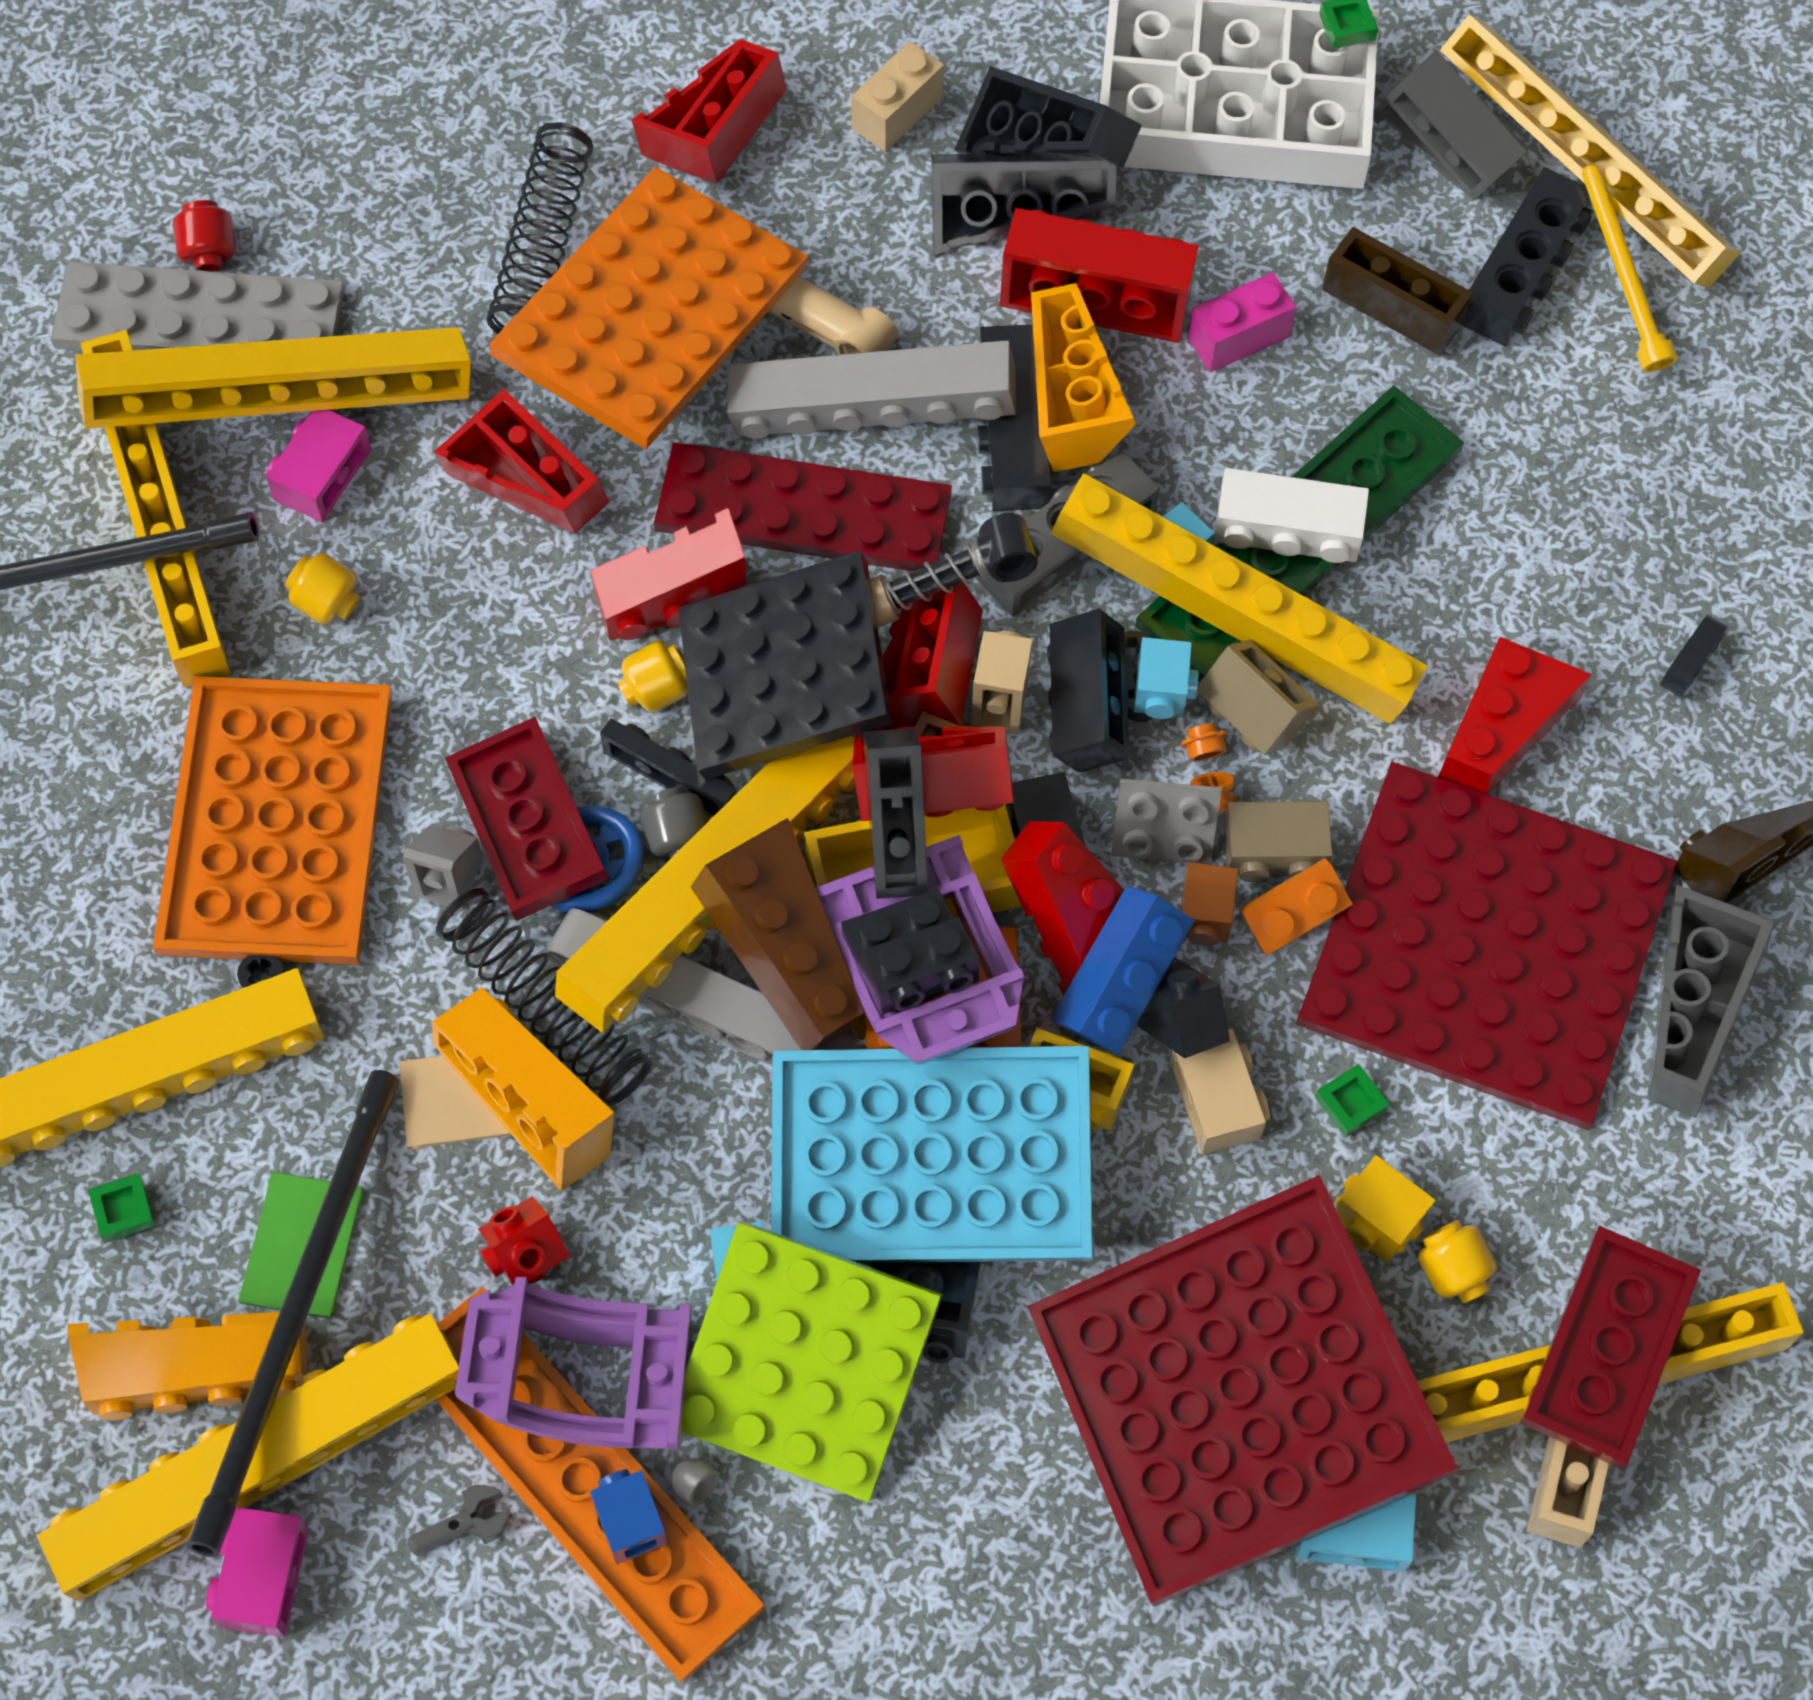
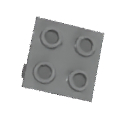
[1111,779,1222,865]

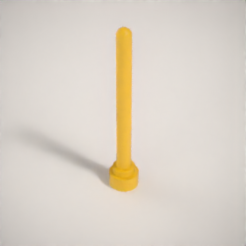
[1582,165,1678,373]

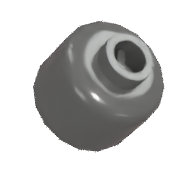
[640,786,709,858]

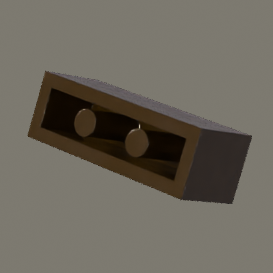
[1322,227,1473,356]

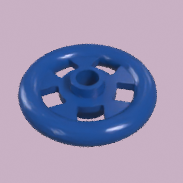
[550,806,644,913]

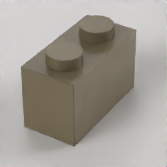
[1197,640,1319,755]
[1223,801,1332,882]

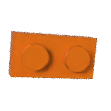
[1238,858,1353,956]

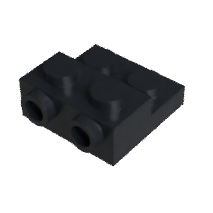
[841,888,980,1015]
[871,1262,981,1363]

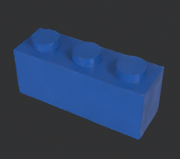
[1050,886,1195,1056]

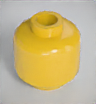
[285,552,361,625]
[617,640,688,713]
[1418,1220,1498,1303]

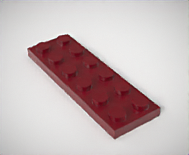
[654,442,952,572]

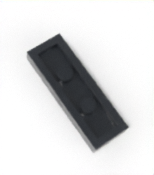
[600,718,737,816]

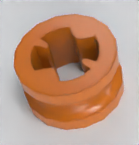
[1190,772,1237,812]

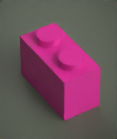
[1187,272,1296,373]
[266,410,371,523]
[206,1507,309,1637]

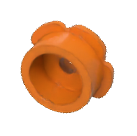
[1180,723,1228,762]

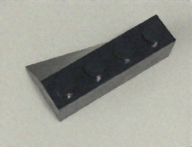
[954,66,1142,168]
[931,153,1117,255]

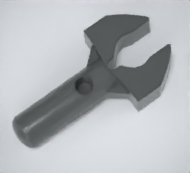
[408,1484,511,1556]

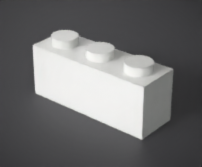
[1214,468,1369,563]

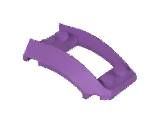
[816,835,1024,1064]
[455,1277,692,1449]

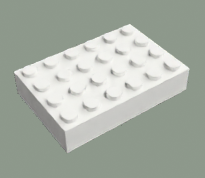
[1099,0,1379,189]

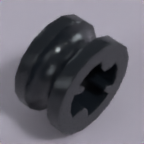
[237,955,285,988]

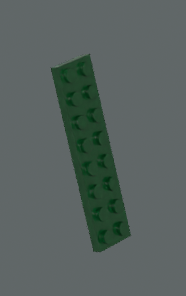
[1135,385,1464,682]

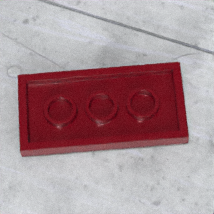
[445,717,609,921]
[1519,1225,1701,1470]

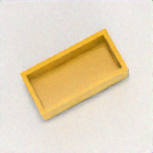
[804,804,1022,919]

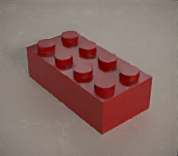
[1000,208,1199,343]

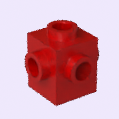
[478,1196,570,1285]

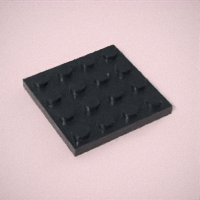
[678,550,893,780]

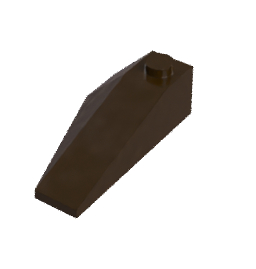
[1674,800,1813,903]

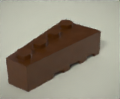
[690,818,864,1050]

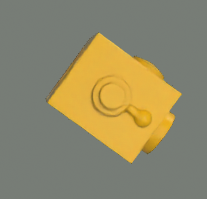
[1335,1155,1435,1264]

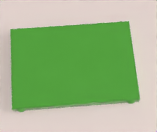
[238,1172,364,1319]

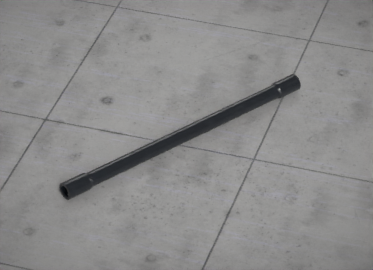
[0,512,259,590]
[186,1070,400,1557]

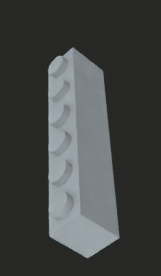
[727,340,1016,439]

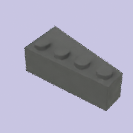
[1647,885,1775,1118]

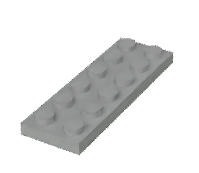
[51,261,344,350]

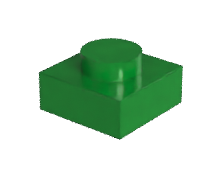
[1319,0,1378,49]
[1315,1064,1390,1138]
[88,1173,156,1243]

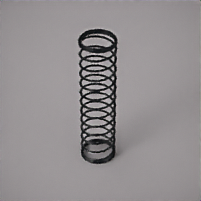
[486,122,594,335]
[435,888,652,1106]

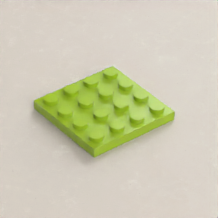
[681,1220,943,1503]

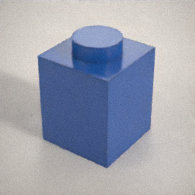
[589,1470,668,1565]

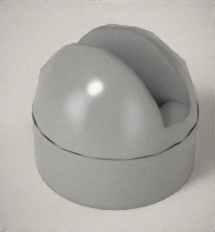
[671,1458,720,1507]

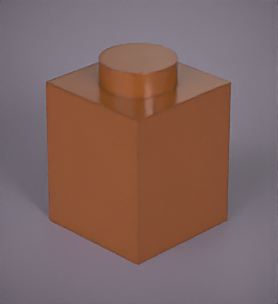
[1180,862,1238,946]

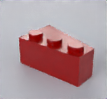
[434,389,610,534]
[1438,637,1592,794]
[1000,821,1124,996]

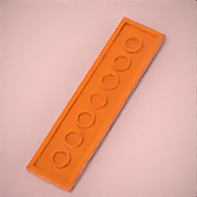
[435,1286,765,1685]

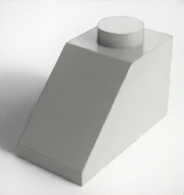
[402,825,483,910]

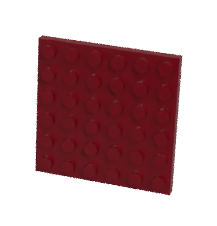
[1296,761,1677,1130]
[1027,1175,1459,1607]

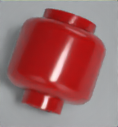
[172,200,236,272]

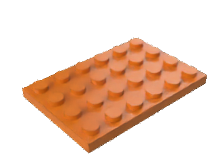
[489,166,808,450]
[153,676,393,965]

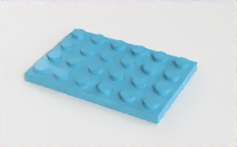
[771,1046,1093,1263]

